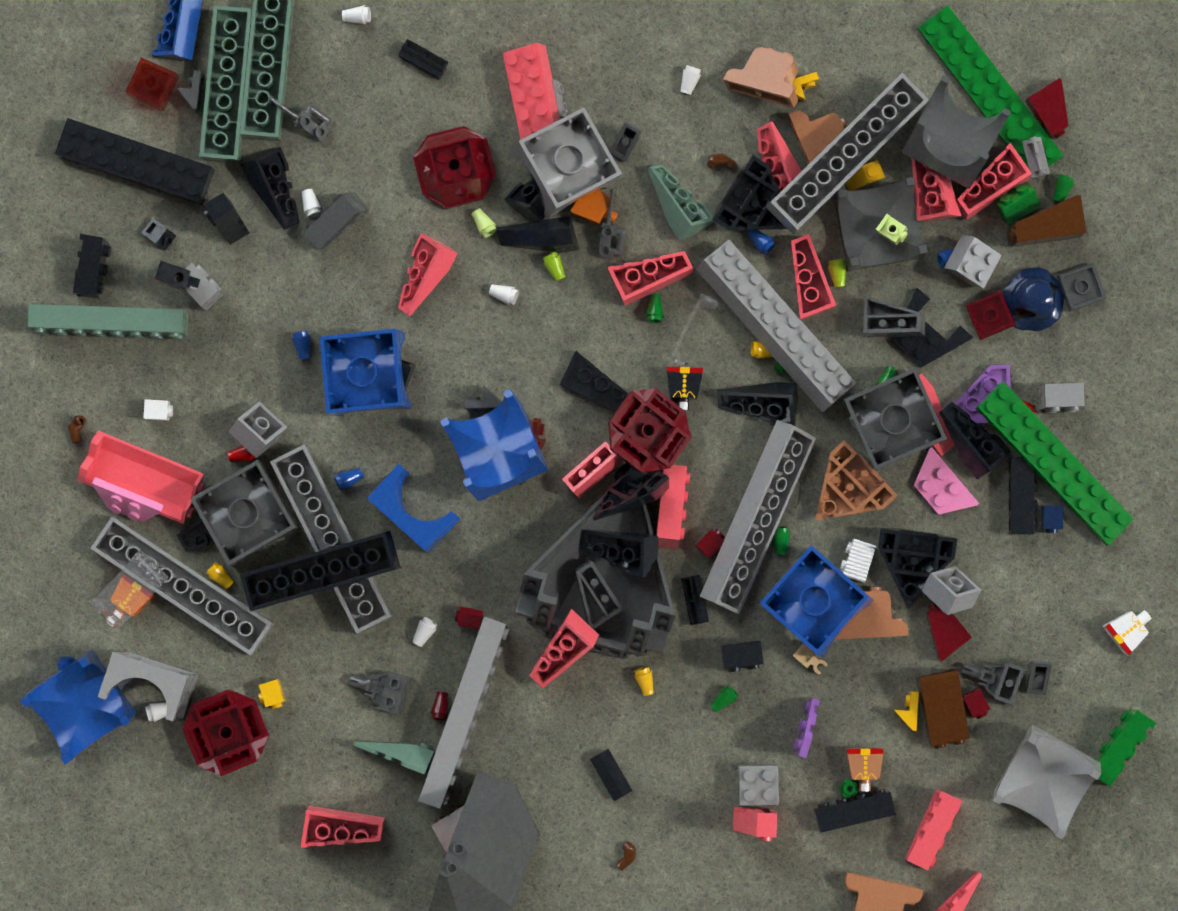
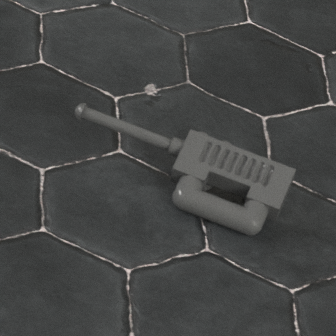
[268,96,331,142]
[597,189,626,259]

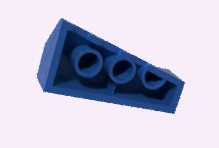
[151,0,202,61]

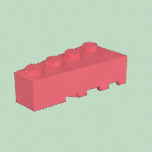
[957,143,1032,221]
[911,158,961,222]
[529,609,599,688]
[301,805,385,848]
[733,807,777,841]

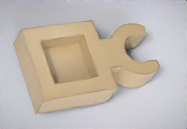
[792,643,827,674]

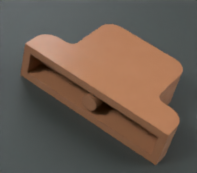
[723,47,798,108]
[788,111,847,165]
[835,587,908,640]
[844,871,923,911]

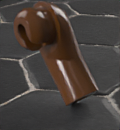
[707,153,736,170]
[68,415,86,444]
[616,842,636,871]

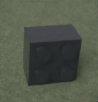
[720,641,764,672]

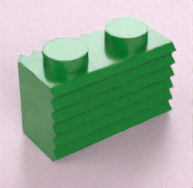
[995,182,1041,225]

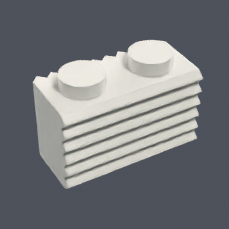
[840,539,876,583]

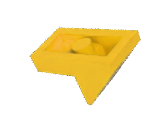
[792,72,819,102]
[845,160,885,191]
[893,691,919,731]

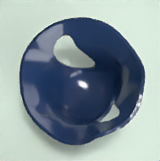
[1002,267,1065,331]

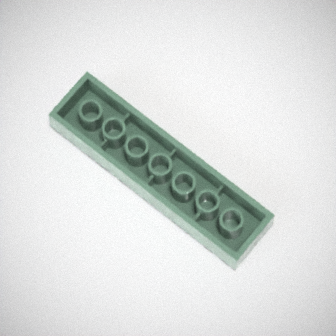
[240,0,295,141]
[199,6,252,164]
[28,304,189,340]

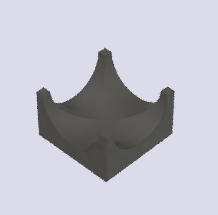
[902,75,1011,189]
[834,177,928,272]
[844,368,947,470]
[190,460,300,567]

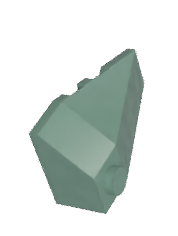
[648,164,714,240]
[354,741,435,774]

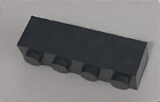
[1008,457,1038,535]
[814,789,896,833]

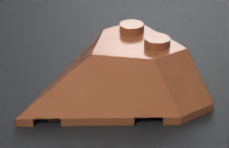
[815,440,898,521]

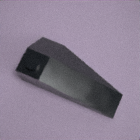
[496,216,579,253]
[939,402,1011,480]

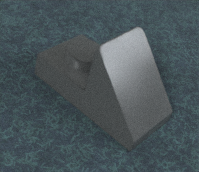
[177,70,204,112]
[610,121,642,162]
[464,385,502,409]
[1026,660,1052,695]

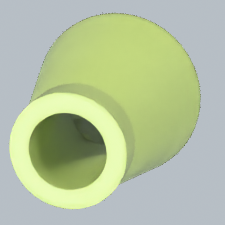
[471,209,496,238]

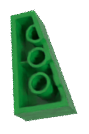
[1094,709,1157,787]

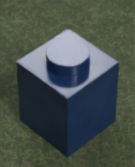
[1041,506,1063,533]

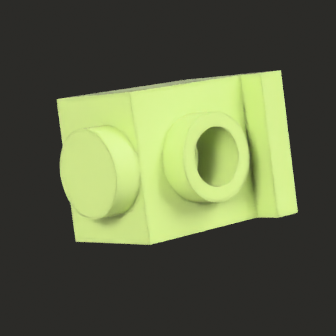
[876,214,908,245]

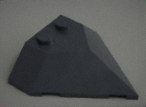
[712,155,787,230]
[593,463,669,521]
[878,528,958,609]

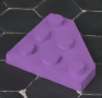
[954,365,1011,423]
[792,698,820,758]

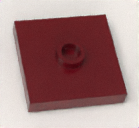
[965,290,1016,340]

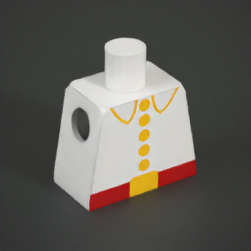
[1102,610,1152,655]

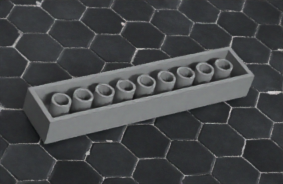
[766,73,929,234]
[696,240,856,413]
[700,420,816,614]
[270,444,393,634]
[90,516,275,656]
[418,617,509,809]

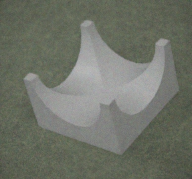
[510,108,622,219]
[98,651,198,721]
[993,725,1101,839]

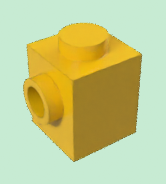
[258,679,286,710]

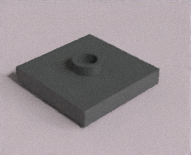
[1057,263,1107,311]

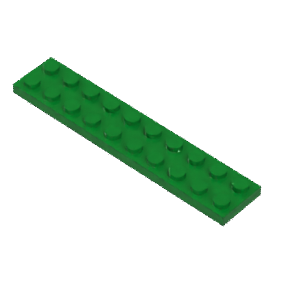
[917,6,1064,179]
[975,381,1134,546]

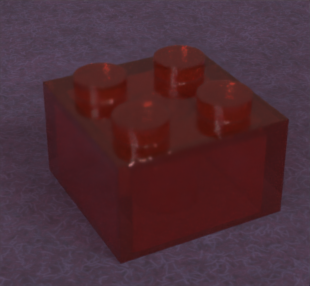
[125,57,179,112]

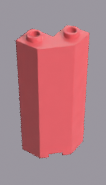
[77,431,205,524]

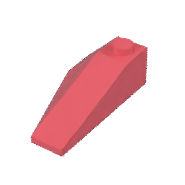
[757,122,802,192]

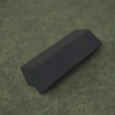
[398,39,449,80]
[681,575,709,626]
[590,749,633,801]

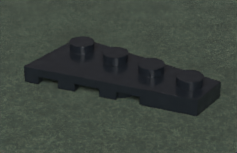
[559,351,628,412]

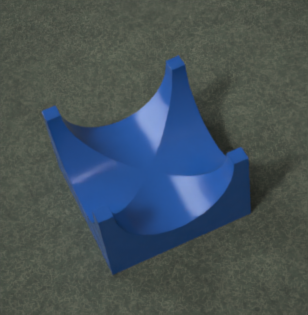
[320,329,412,416]
[440,389,548,501]
[367,463,460,553]
[760,545,874,658]
[20,649,136,764]

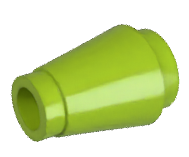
[543,252,566,281]
[828,259,847,287]

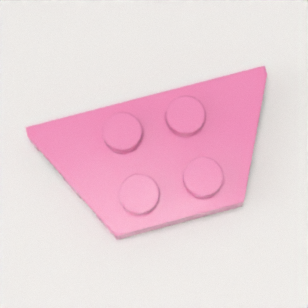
[913,447,979,515]
[92,477,164,522]

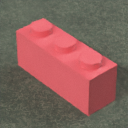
[562,441,623,499]

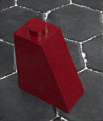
[1025,78,1069,139]
[926,602,972,662]

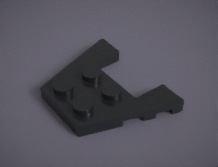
[892,288,973,368]

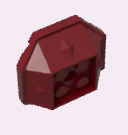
[413,126,497,209]
[608,388,692,473]
[183,689,270,776]

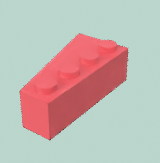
[791,234,837,320]
[607,251,694,306]
[657,465,690,550]
[905,789,962,870]

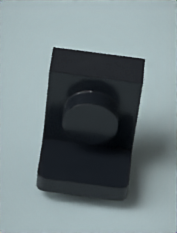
[141,218,176,250]

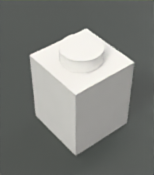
[143,400,173,421]

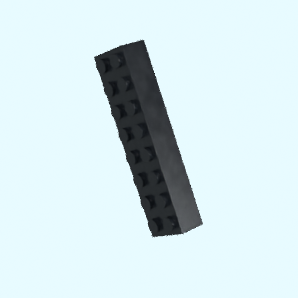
[55,118,215,206]
[240,531,401,612]

